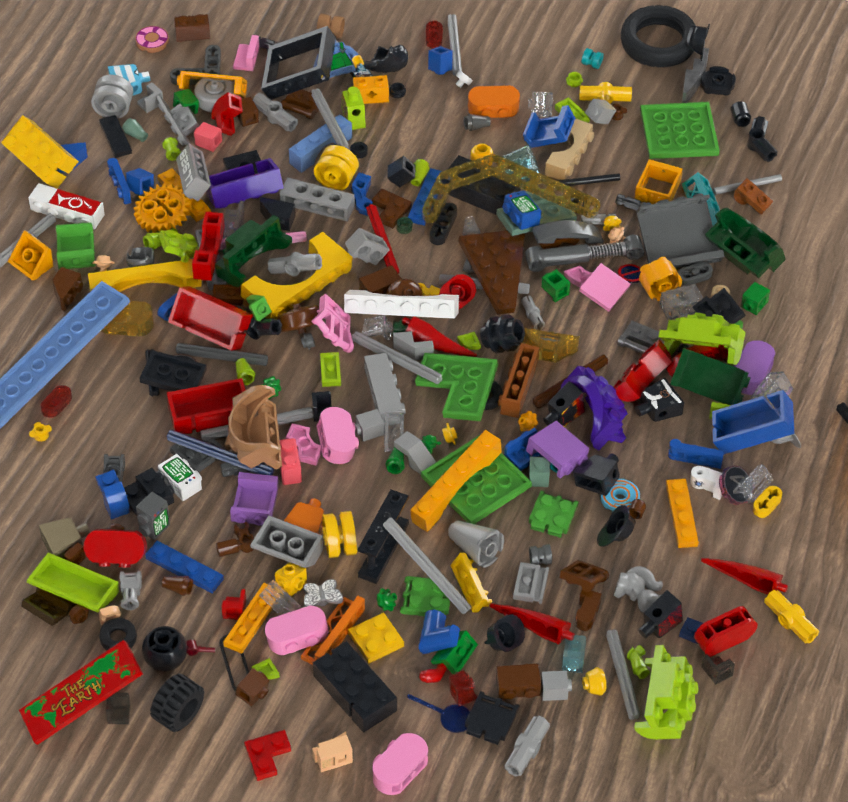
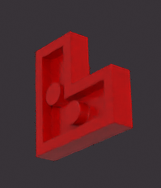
[244,730,291,781]

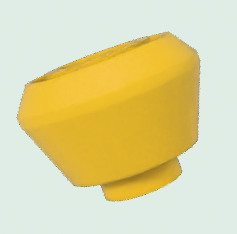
[582,667,606,696]

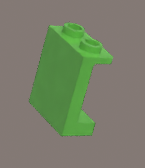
[56,222,95,269]

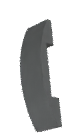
[532,220,604,244]

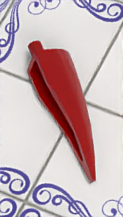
[402,316,477,357]
[701,558,788,595]
[490,603,575,644]

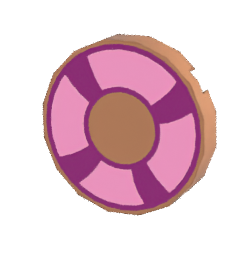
[135,26,169,53]

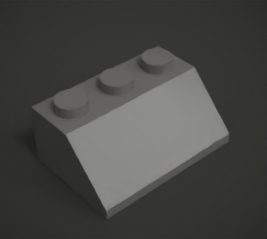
[250,515,323,568]

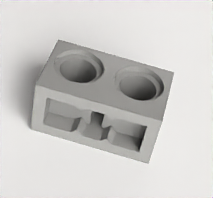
[345,228,390,265]

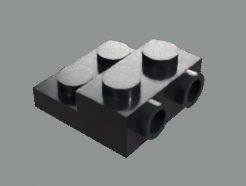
[124,468,175,516]

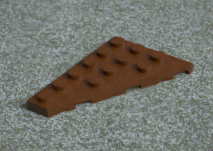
[458,230,525,315]

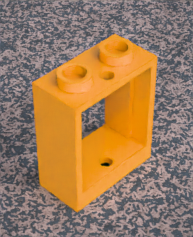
[635,159,683,205]

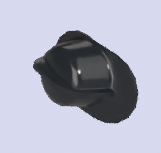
[687,24,710,61]
[597,505,636,547]
[484,614,525,652]

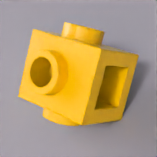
[275,562,307,596]

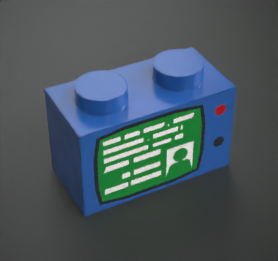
[503,190,542,230]

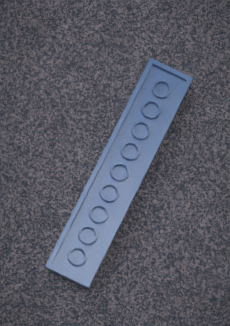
[0,281,130,429]

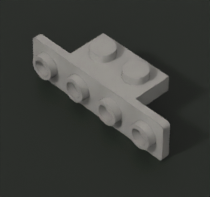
[156,95,200,146]

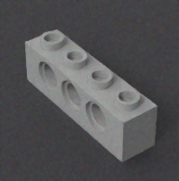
[280,177,355,222]

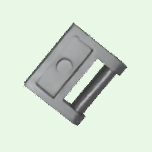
[617,321,663,353]

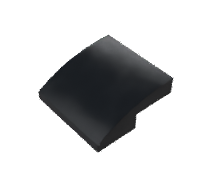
[692,288,746,324]

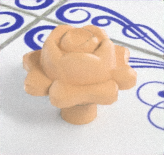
[608,226,626,245]
[92,255,115,272]

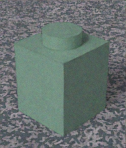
[529,457,550,487]

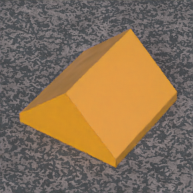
[8,230,54,280]

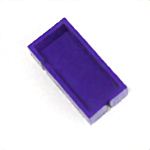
[206,158,284,209]

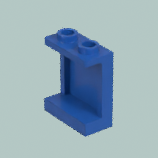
[523,105,575,148]

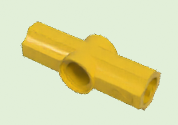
[579,82,632,104]
[764,590,819,644]

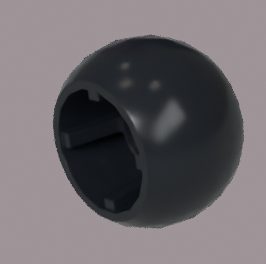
[142,626,187,672]

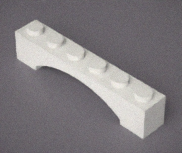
[344,290,459,318]

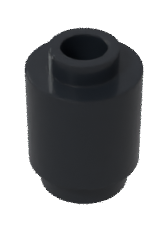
[730,101,751,127]

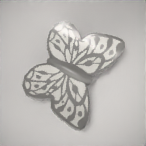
[304,579,343,607]

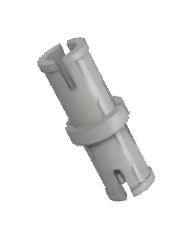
[521,296,545,330]

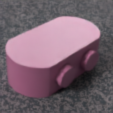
[316,407,359,464]
[265,605,328,655]
[373,733,428,795]

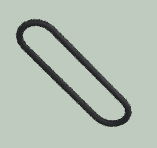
[219,634,249,691]

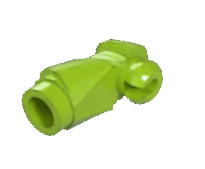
[627,645,650,679]

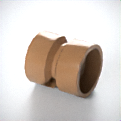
[317,13,345,39]

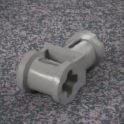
[120,571,142,610]

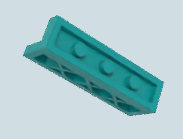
[682,172,720,226]

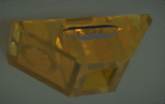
[522,328,579,363]

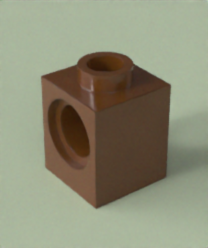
[237,96,259,127]

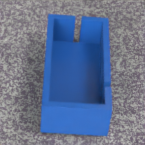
[712,390,794,454]

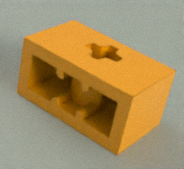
[353,75,389,104]

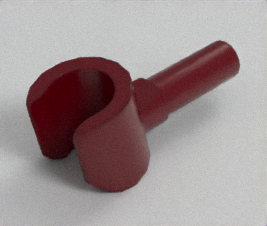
[186,640,215,656]

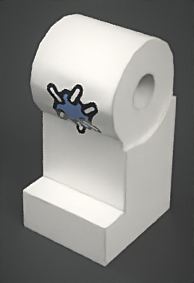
[690,466,726,500]

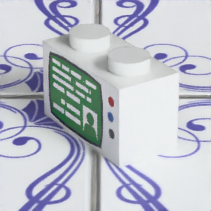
[158,454,202,501]

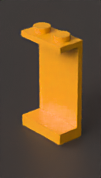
[177,71,248,98]

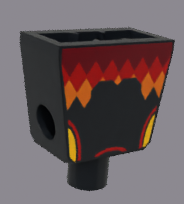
[543,381,585,427]

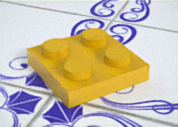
[348,612,404,664]

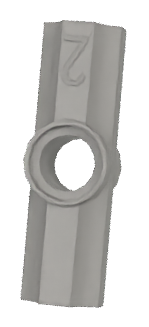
[253,93,298,132]
[268,252,322,276]
[505,716,550,777]

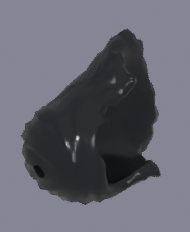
[363,44,408,73]

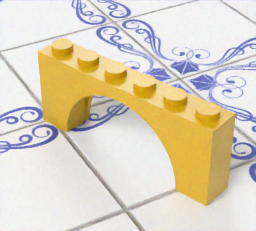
[241,232,353,319]

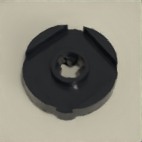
[701,66,736,96]

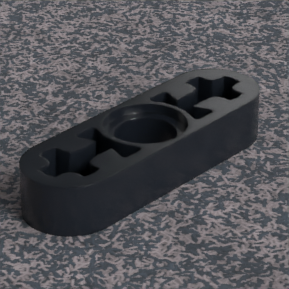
[430,202,457,245]

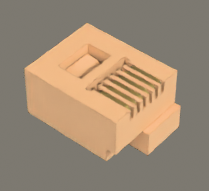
[312,731,353,772]

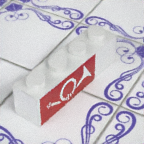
[28,183,105,229]

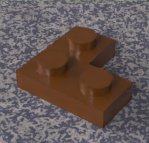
[372,188,412,229]

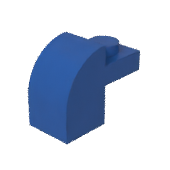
[95,470,130,520]

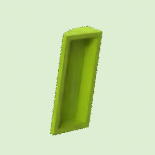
[27,553,119,613]

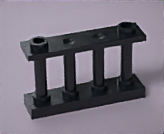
[357,489,409,584]

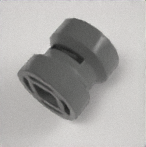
[529,544,552,565]

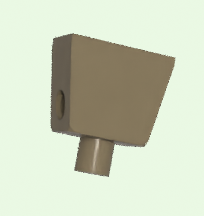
[39,518,90,559]

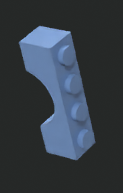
[289,114,352,173]

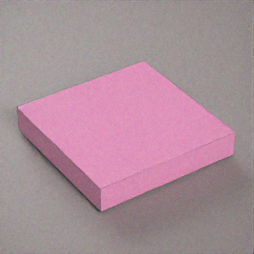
[579,263,631,312]

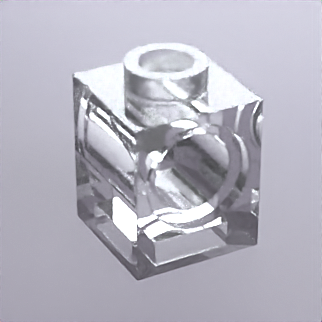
[528,91,553,117]

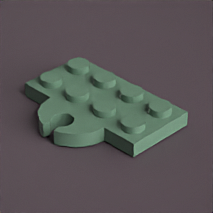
[496,191,577,236]

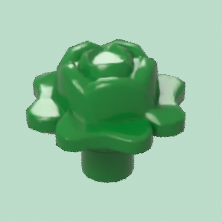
[261,376,282,399]
[421,435,441,454]
[376,588,397,612]

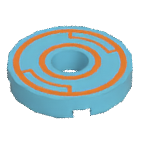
[601,479,640,512]

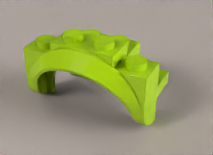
[658,313,746,365]
[634,645,698,740]

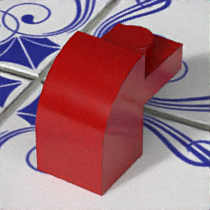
[211,92,243,136]

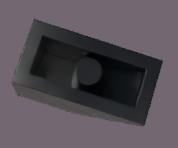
[260,197,296,231]

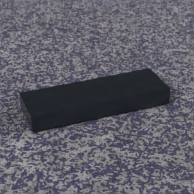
[99,115,132,158]

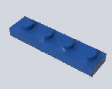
[408,168,445,226]
[145,541,224,594]

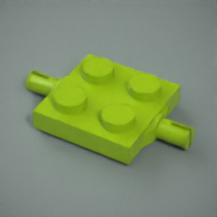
[158,228,199,263]

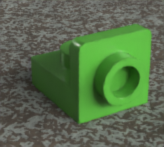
[246,294,272,321]

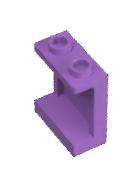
[526,421,589,478]
[230,472,279,526]

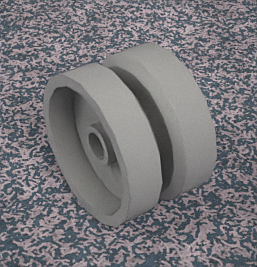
[91,74,133,119]

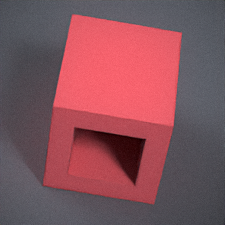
[194,122,222,152]

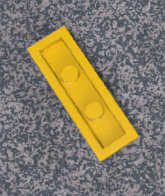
[450,552,492,613]

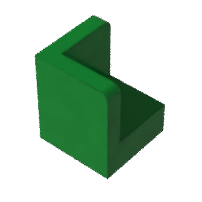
[173,89,199,114]

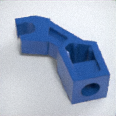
[352,172,373,216]

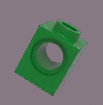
[741,282,770,315]

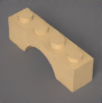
[545,119,594,180]

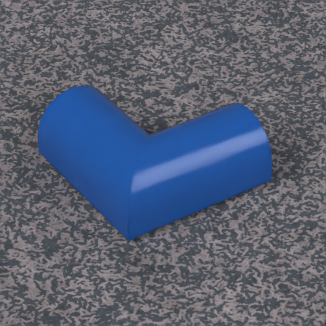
[419,610,460,654]

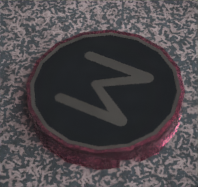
[719,465,753,505]

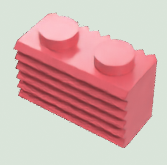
[279,438,302,485]

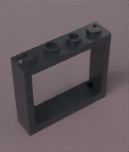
[261,26,336,100]

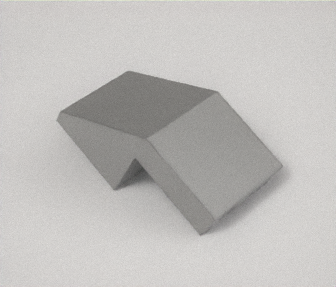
[393,331,434,360]
[394,431,436,474]

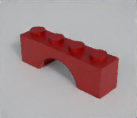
[192,212,225,281]

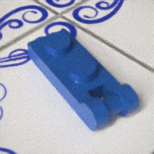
[107,158,131,205]
[668,439,724,469]

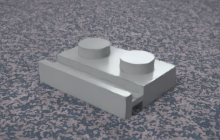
[513,562,549,604]

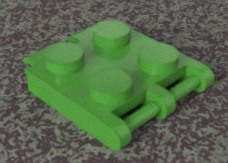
[529,490,579,538]
[400,576,450,616]

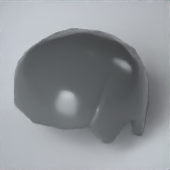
[126,247,154,267]

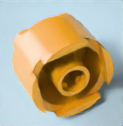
[639,257,682,301]

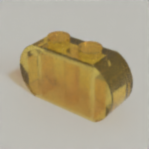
[101,301,154,336]

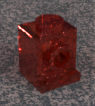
[449,670,477,707]

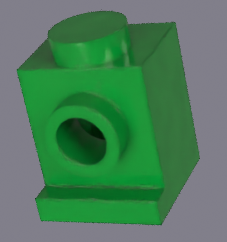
[541,269,570,302]

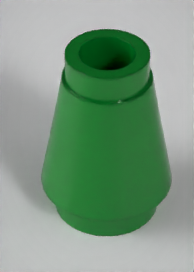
[385,447,405,474]

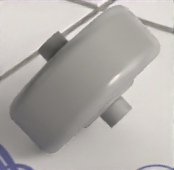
[194,78,235,112]

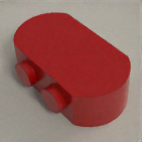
[84,529,147,568]
[694,606,758,657]

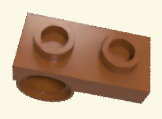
[734,178,774,215]

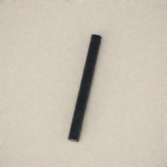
[550,173,620,188]

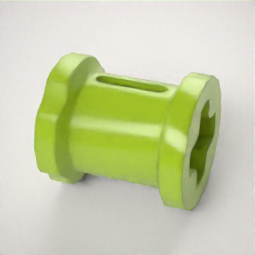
[162,137,181,161]

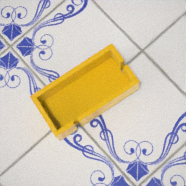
[1,115,79,189]

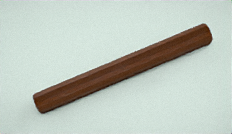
[533,354,608,408]

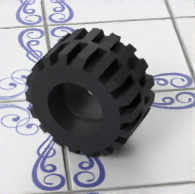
[150,673,205,732]

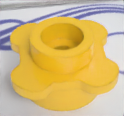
[603,216,621,231]
[29,422,52,442]
[442,423,458,445]

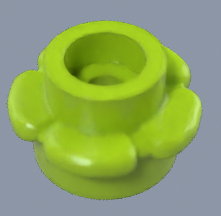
[566,72,583,87]

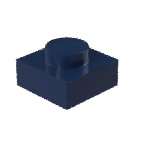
[679,617,703,644]

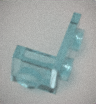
[562,635,586,673]

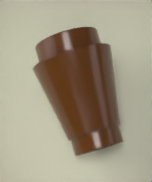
[162,576,194,596]

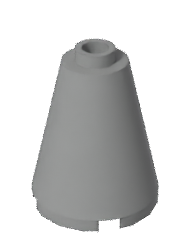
[448,520,504,568]

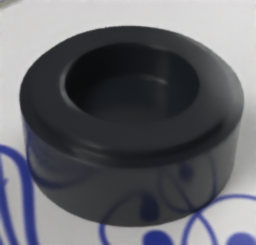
[350,142,368,159]

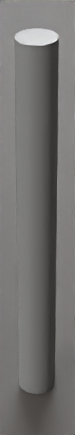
[713,174,782,195]

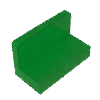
[431,630,478,675]

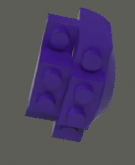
[561,366,628,450]

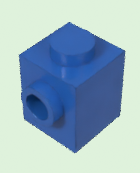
[428,46,453,75]
[126,168,154,195]

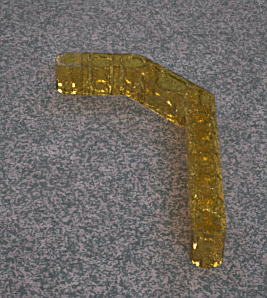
[422,154,601,223]

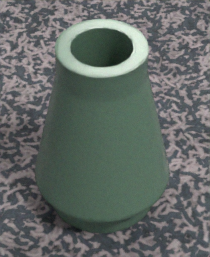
[122,118,148,142]

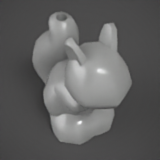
[613,566,663,613]

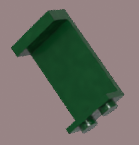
[670,348,751,405]

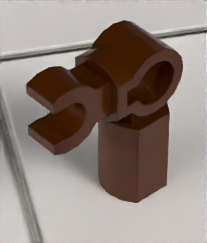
[216,522,254,557]

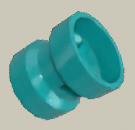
[581,48,604,69]

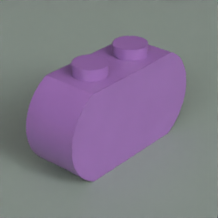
[733,341,775,395]

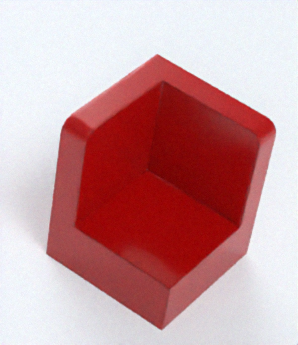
[222,589,246,620]

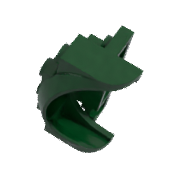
[705,208,786,279]
[215,215,292,287]

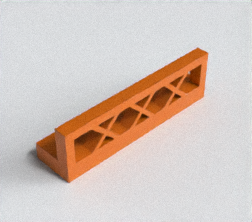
[301,596,365,665]

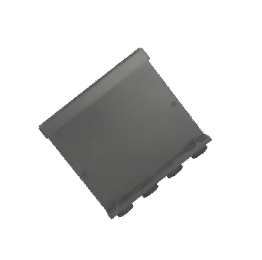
[636,193,725,269]

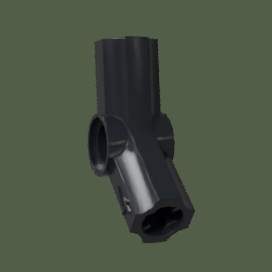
[747,116,778,162]
[237,305,282,340]

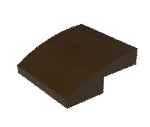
[21,587,77,626]

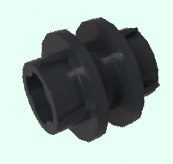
[480,314,525,354]

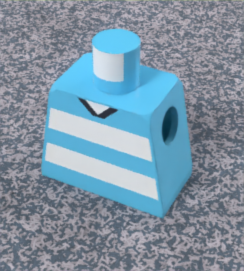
[108,64,150,95]

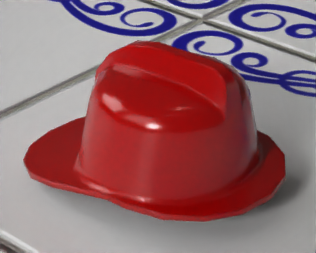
[439,274,476,309]

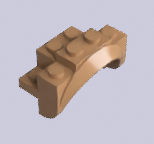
[228,385,282,470]

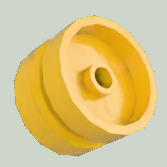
[314,145,359,190]
[322,511,357,558]

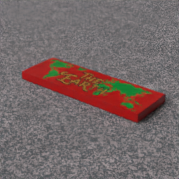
[19,640,143,745]

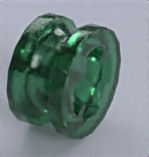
[396,217,413,234]

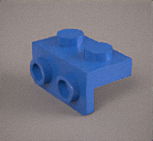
[504,428,543,471]

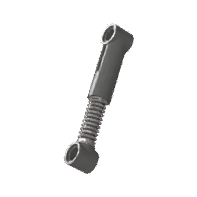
[525,234,645,272]

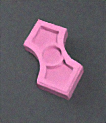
[286,423,322,465]

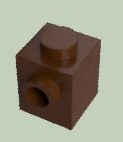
[235,668,270,707]

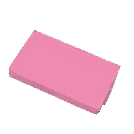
[233,35,259,71]

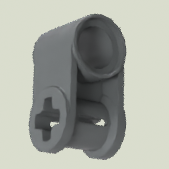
[103,454,125,484]

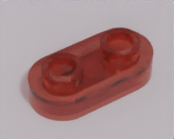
[426,21,443,49]
[41,385,72,418]

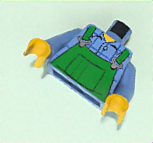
[313,40,364,78]

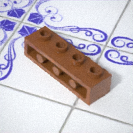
[498,343,539,418]

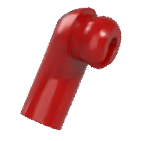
[419,663,447,683]

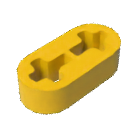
[753,486,782,518]

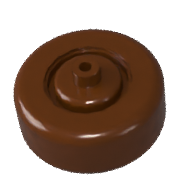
[276,303,323,334]

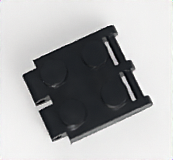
[465,691,520,745]

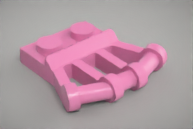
[311,294,354,353]

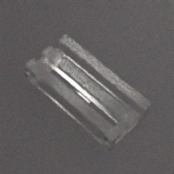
[738,464,774,503]
[259,580,303,615]

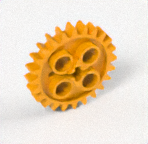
[133,183,192,233]

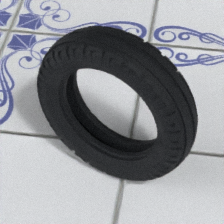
[621,5,696,68]

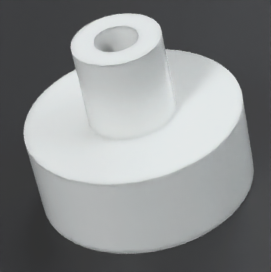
[456,70,473,88]

